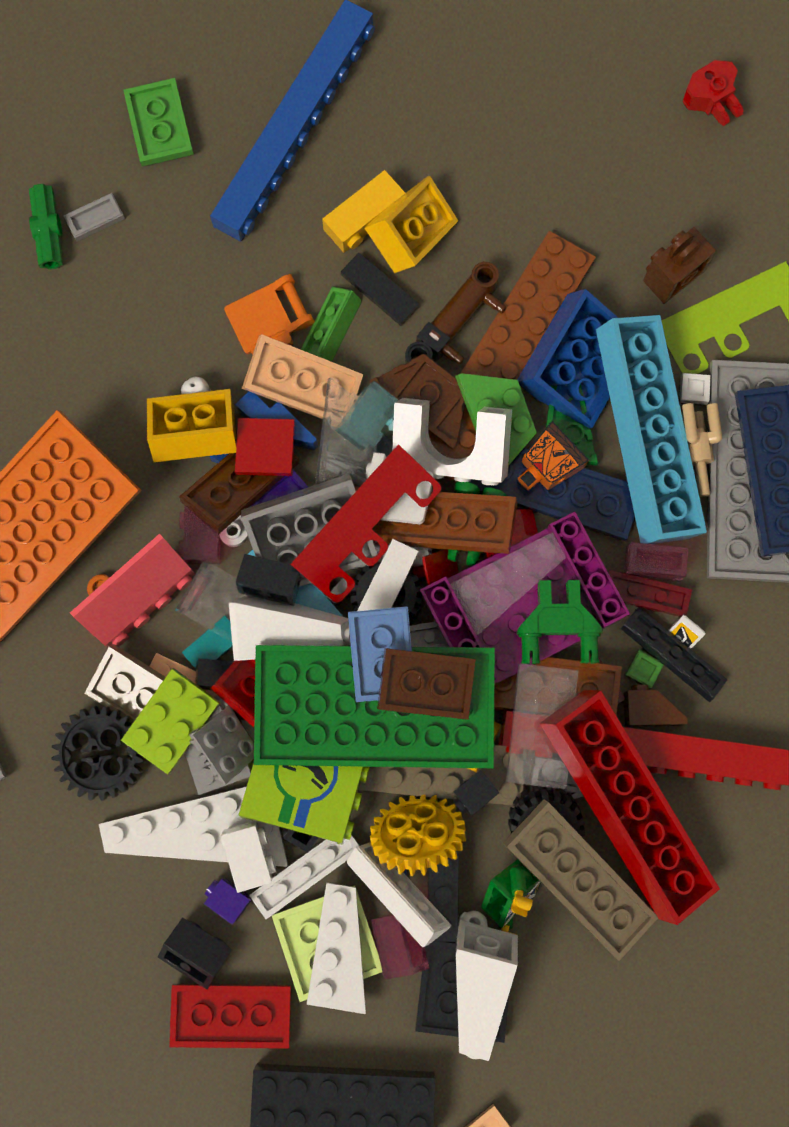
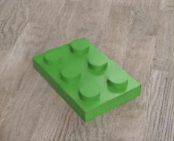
[123,78,194,167]

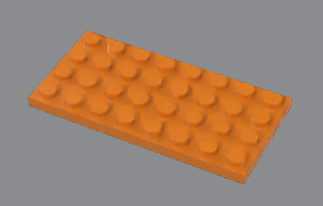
[0,410,142,642]

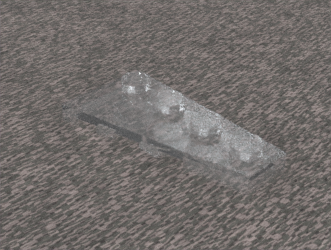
[450,532,566,636]

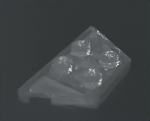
[315,377,380,484]

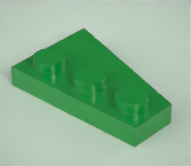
[545,379,598,466]

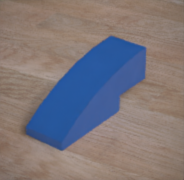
[235,391,319,450]

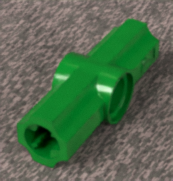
[29,184,63,270]

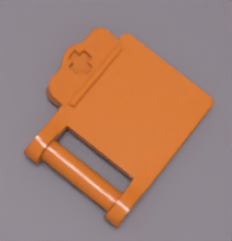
[224,274,315,355]

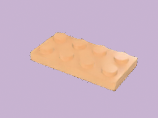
[242,334,363,427]

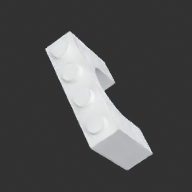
[392,398,512,485]

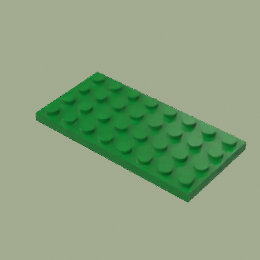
[254,645,495,769]

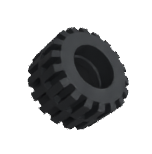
[351,561,422,624]
[508,784,585,837]

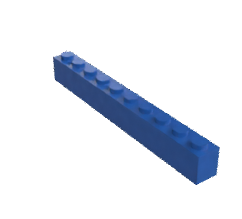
[210,0,375,242]

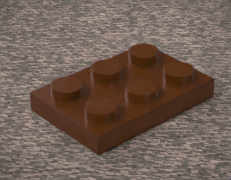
[377,648,476,720]

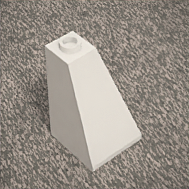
[229,595,351,661]
[456,920,518,1061]

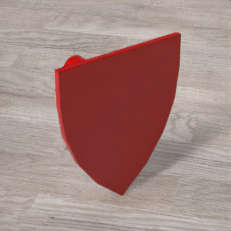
[412,549,458,585]

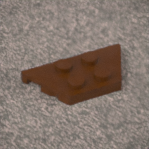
[369,354,465,449]

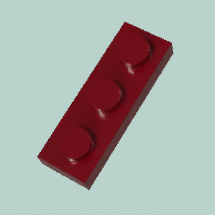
[608,570,692,617]

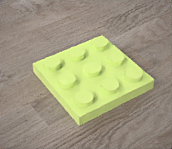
[272,885,384,1002]

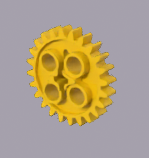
[370,795,466,876]

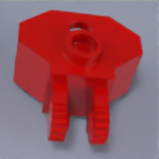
[682,60,744,126]

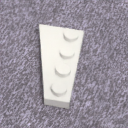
[307,883,366,1014]

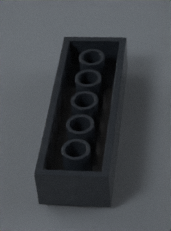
[250,1064,435,1127]

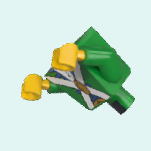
[481,859,541,935]

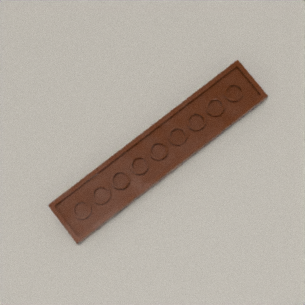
[428,231,596,484]

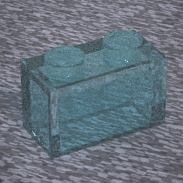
[335,381,398,451]

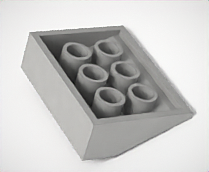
[241,474,377,587]

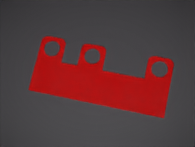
[290,444,441,603]

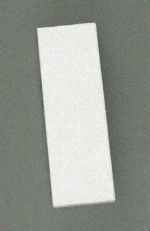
[357,539,419,611]

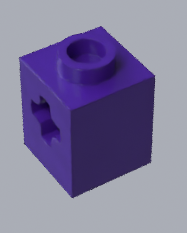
[204,877,252,925]

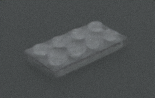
[506,664,578,789]

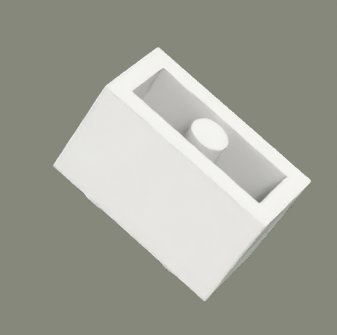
[221,820,276,893]

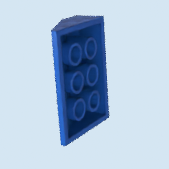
[517,289,618,428]

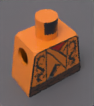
[518,421,589,490]

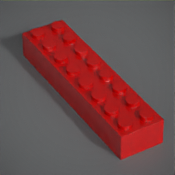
[540,690,720,925]

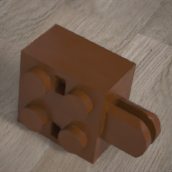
[643,227,716,304]

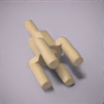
[682,403,722,497]

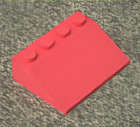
[70,534,195,647]

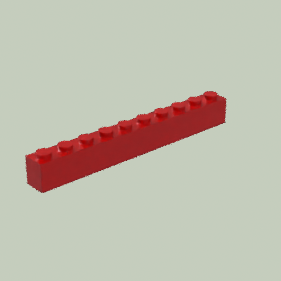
[499,711,789,790]

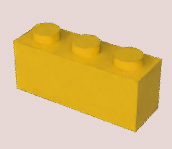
[322,170,405,253]

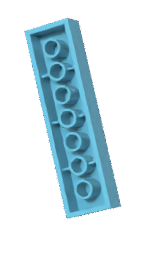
[596,315,707,546]

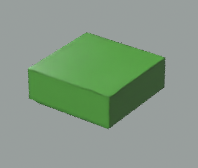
[625,650,664,690]

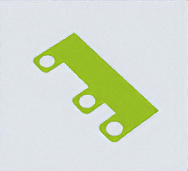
[661,261,789,374]

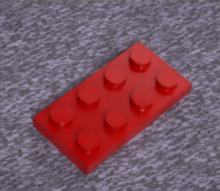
[169,984,291,1049]

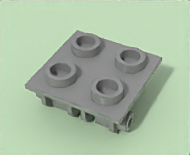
[189,705,254,785]

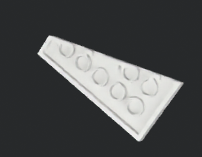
[99,787,289,867]

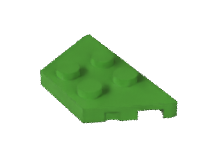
[455,373,537,465]

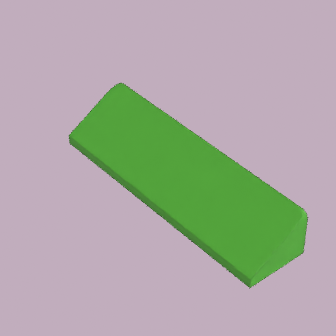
[301,286,361,362]

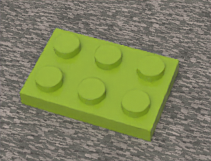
[121,668,221,775]

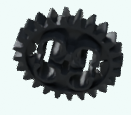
[51,706,146,801]

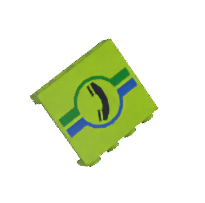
[239,763,370,845]

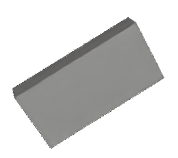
[64,193,125,242]

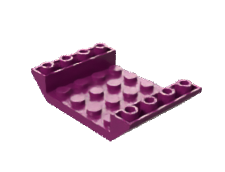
[420,512,630,685]

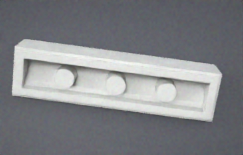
[347,842,451,947]

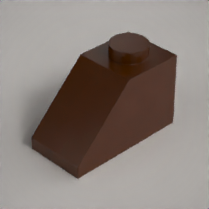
[623,685,688,727]

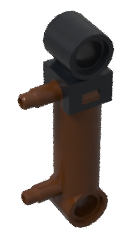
[405,261,506,365]

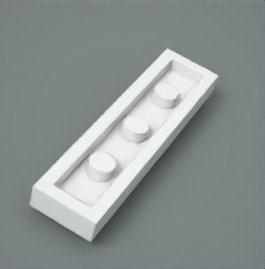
[249,835,359,919]

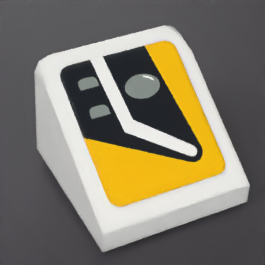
[668,615,706,649]

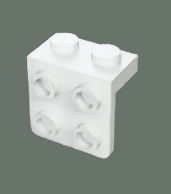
[366,453,434,524]

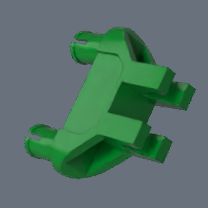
[517,580,603,664]

